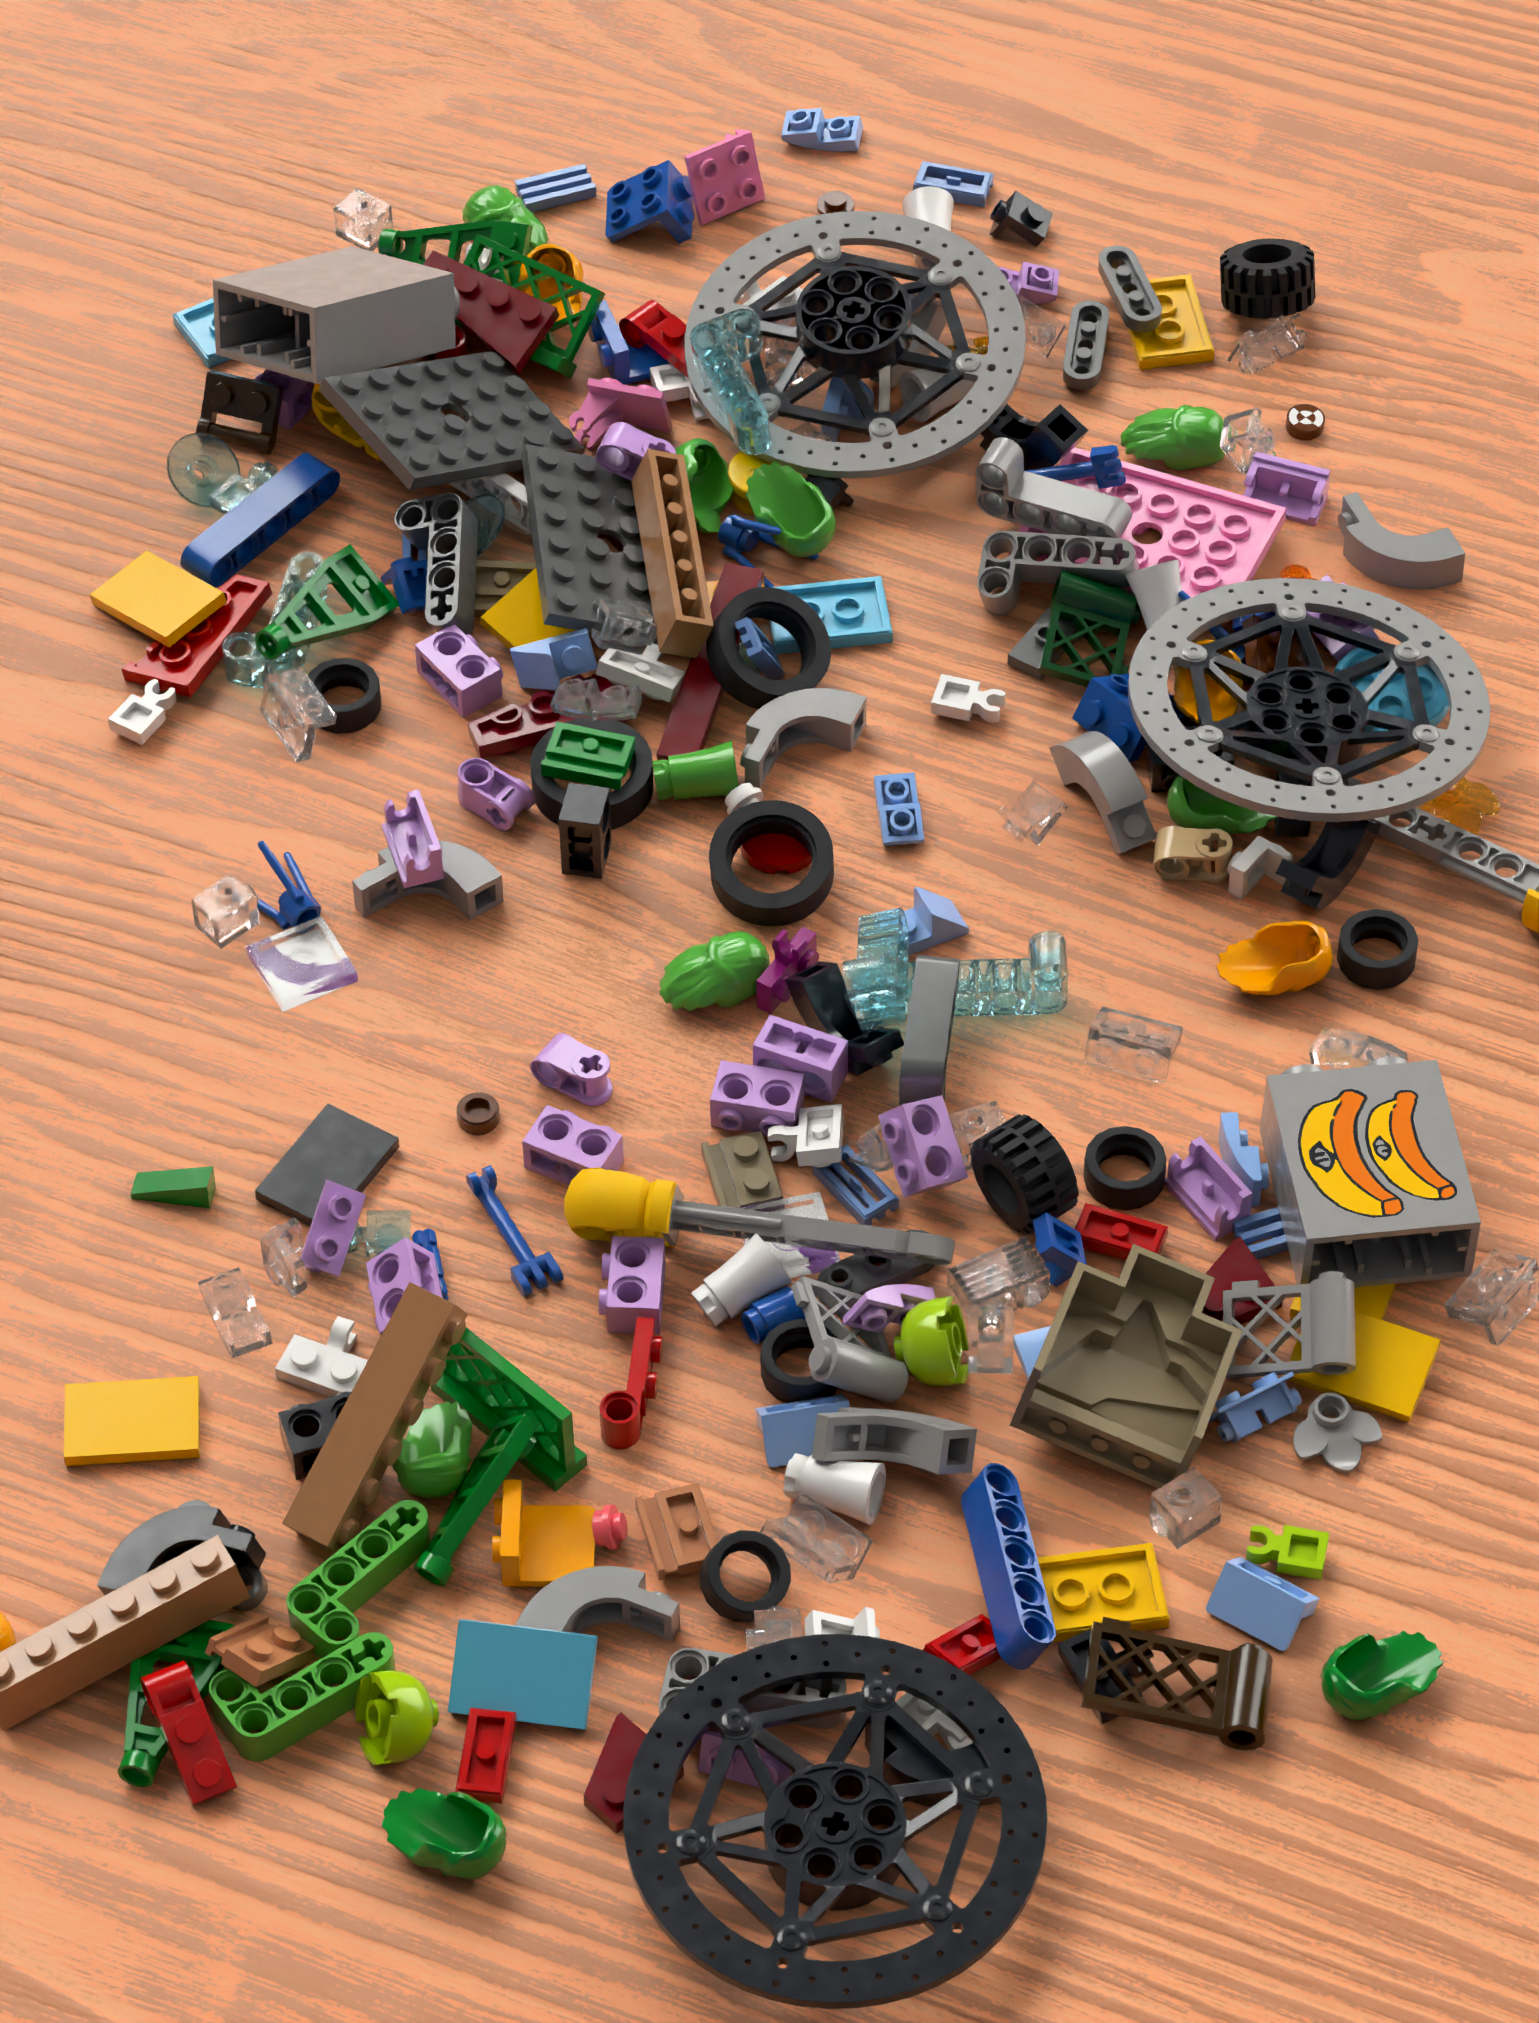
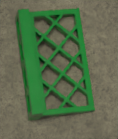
[455,234,605,379]
[431,1327,587,1492]

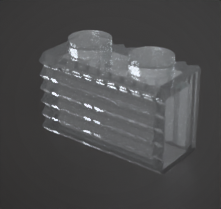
[947,1236,1050,1328]

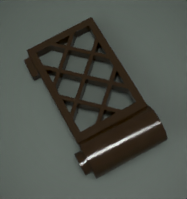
[1081,1617,1273,1750]

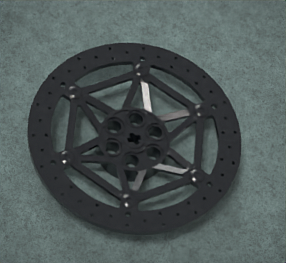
[623,1634,1048,2009]

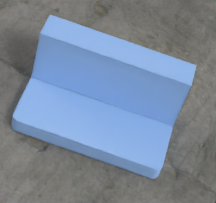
[755,1394,849,1467]
[1206,1557,1320,1651]

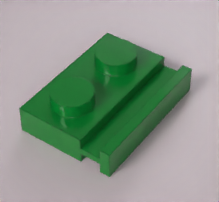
[541,722,636,791]

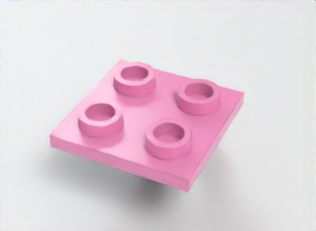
[684,129,765,225]
[569,378,672,451]

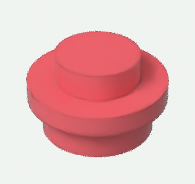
[592,1504,628,1550]

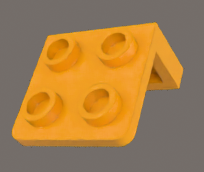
[492,1480,595,1586]

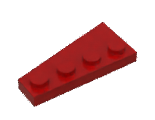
[121,574,272,698]

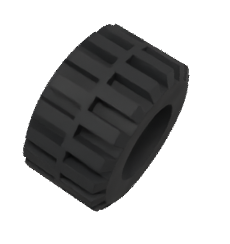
[1220,238,1316,319]
[970,1114,1079,1234]

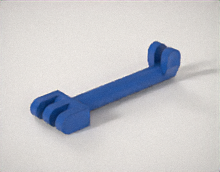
[1026,445,1126,489]
[466,1165,564,1297]

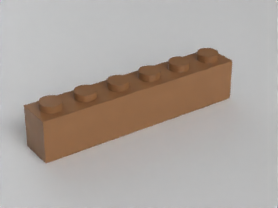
[631,449,713,658]
[282,1282,468,1552]
[0,1535,251,1731]

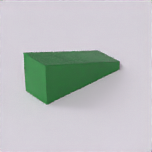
[131,1166,216,1209]

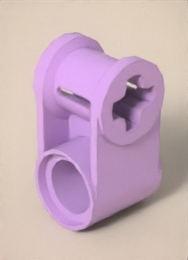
[596,422,676,480]
[458,758,535,831]
[530,1033,613,1106]

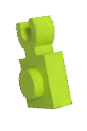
[1246,1525,1329,1580]

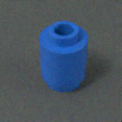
[741,1286,805,1345]

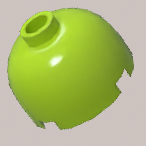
[894,1296,969,1386]
[355,1671,439,1765]

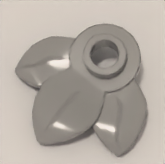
[1293,1392,1382,1473]

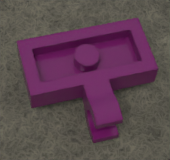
[756,927,819,1014]

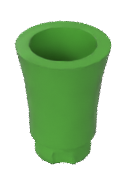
[653,740,739,800]

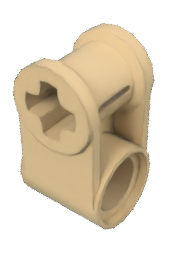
[1153,826,1233,883]

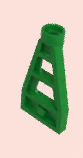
[378,220,533,285]
[255,544,399,660]
[414,1413,539,1587]
[117,1620,235,1787]

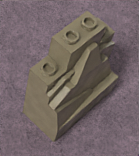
[1010,1244,1243,1496]

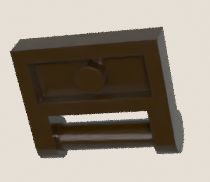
[196,370,284,455]

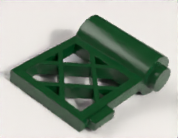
[1038,571,1141,687]

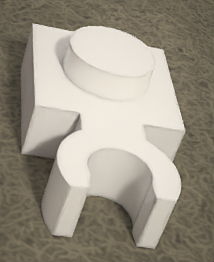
[931,674,1005,722]
[108,679,177,745]

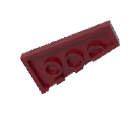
[423,251,560,374]
[468,673,634,759]

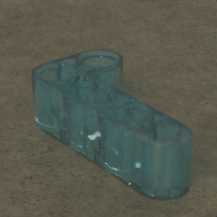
[690,308,772,455]
[222,552,327,690]
[843,907,910,1031]
[901,931,1068,1016]

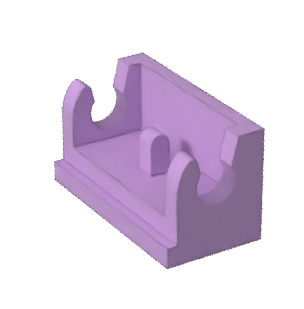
[1243,452,1330,526]
[381,789,444,888]
[1164,1136,1253,1241]

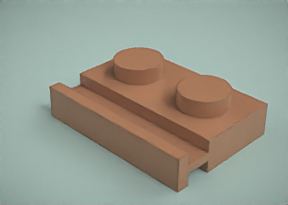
[635,1483,723,1581]
[205,1614,315,1687]

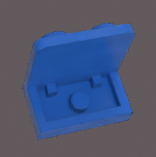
[605,160,694,244]
[588,300,670,385]
[1072,674,1190,762]

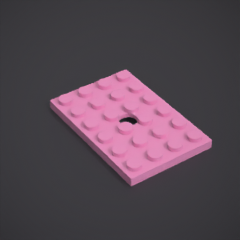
[1009,447,1286,623]

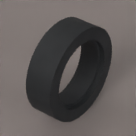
[706,587,831,710]
[530,717,653,830]
[709,800,834,926]

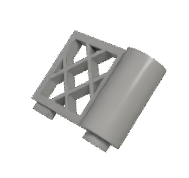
[1223,1271,1356,1379]
[791,1276,908,1404]

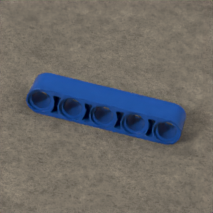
[180,453,340,587]
[961,1463,1056,1670]

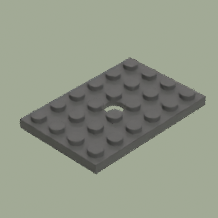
[318,351,585,490]
[521,444,658,644]

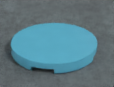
[1334,647,1449,732]

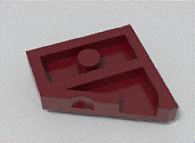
[1202,1237,1282,1325]
[584,1712,684,1834]

